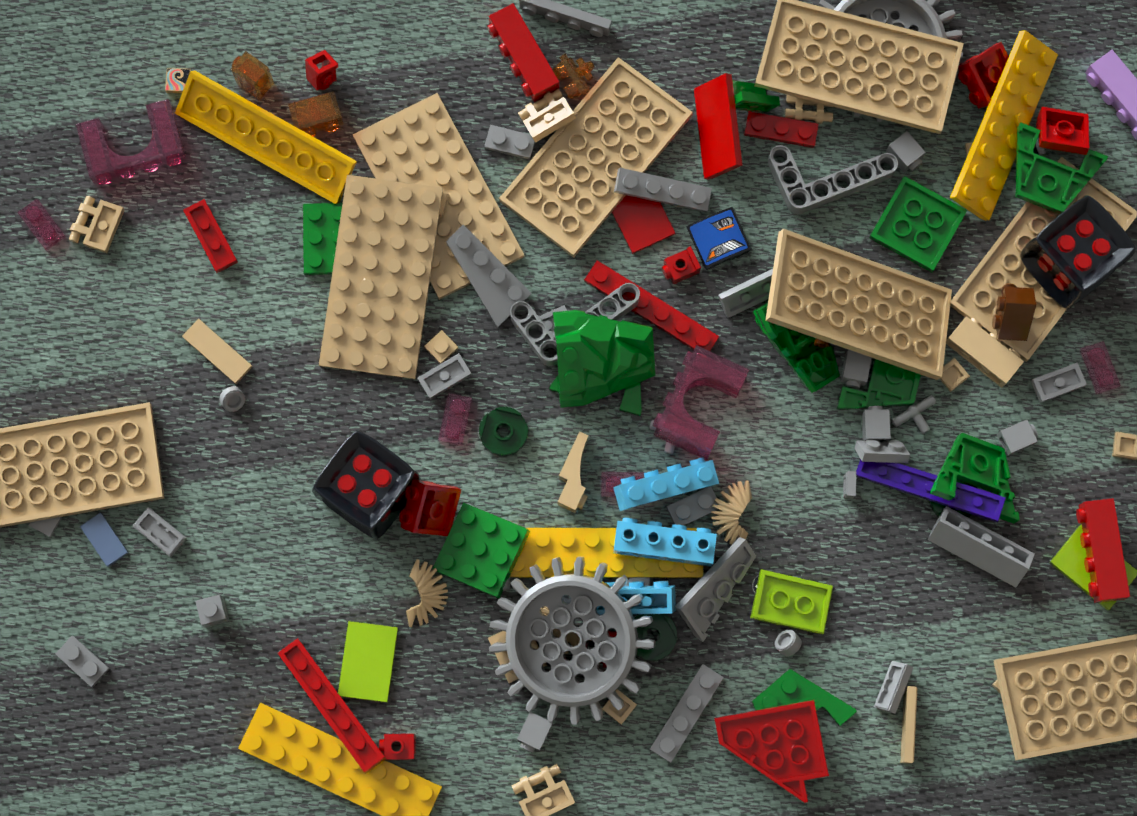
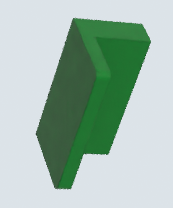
[732,80,780,113]

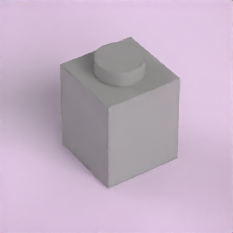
[886,131,926,173]
[840,349,872,389]
[862,406,891,441]
[996,420,1038,456]
[195,594,230,628]
[517,712,553,753]

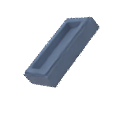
[80,512,129,567]

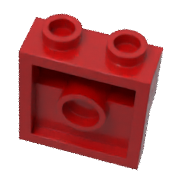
[958,42,1009,109]
[1036,107,1089,155]
[399,480,462,536]

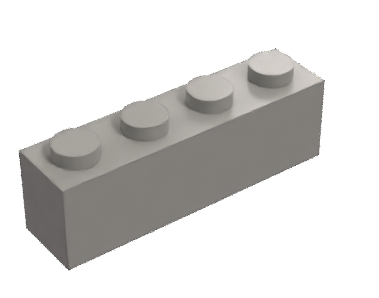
[928,506,1035,587]

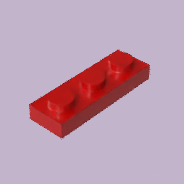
[744,111,818,148]
[183,199,238,273]

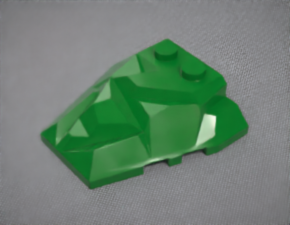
[752,303,840,393]
[553,310,656,408]

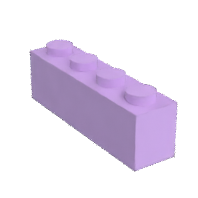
[1085,50,1137,140]

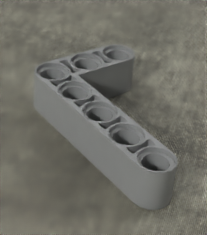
[768,145,898,215]
[510,283,640,366]

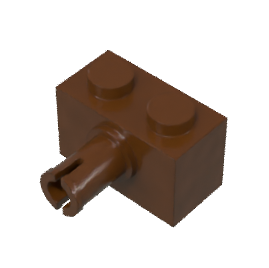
[992,284,1037,341]

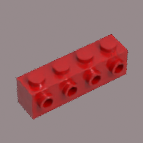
[487,3,559,103]
[1076,498,1130,603]

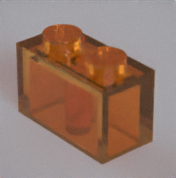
[231,51,274,101]
[288,91,343,136]

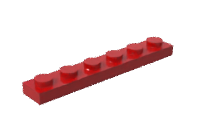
[584,260,719,357]
[278,638,386,774]

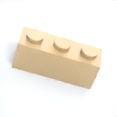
[946,316,1024,388]

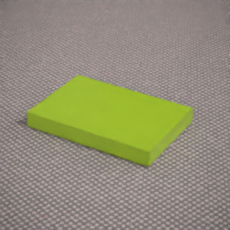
[1049,525,1137,611]
[750,569,833,635]
[338,621,398,703]

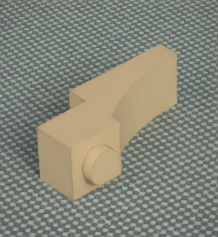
[558,431,588,513]

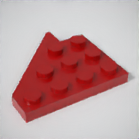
[714,700,829,803]

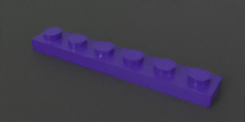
[856,459,1006,523]

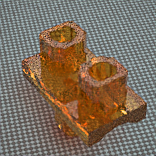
[552,54,595,99]

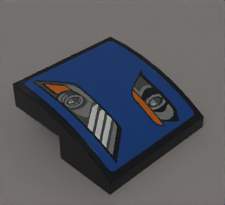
[686,207,752,270]

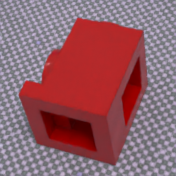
[305,50,338,90]
[662,246,701,284]
[379,733,416,760]

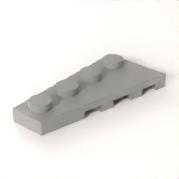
[446,224,532,327]
[675,537,756,642]

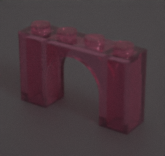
[76,99,186,185]
[652,345,749,460]

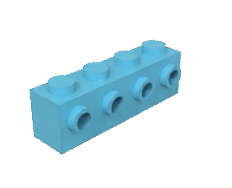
[613,457,719,511]
[613,518,717,567]
[596,581,676,615]

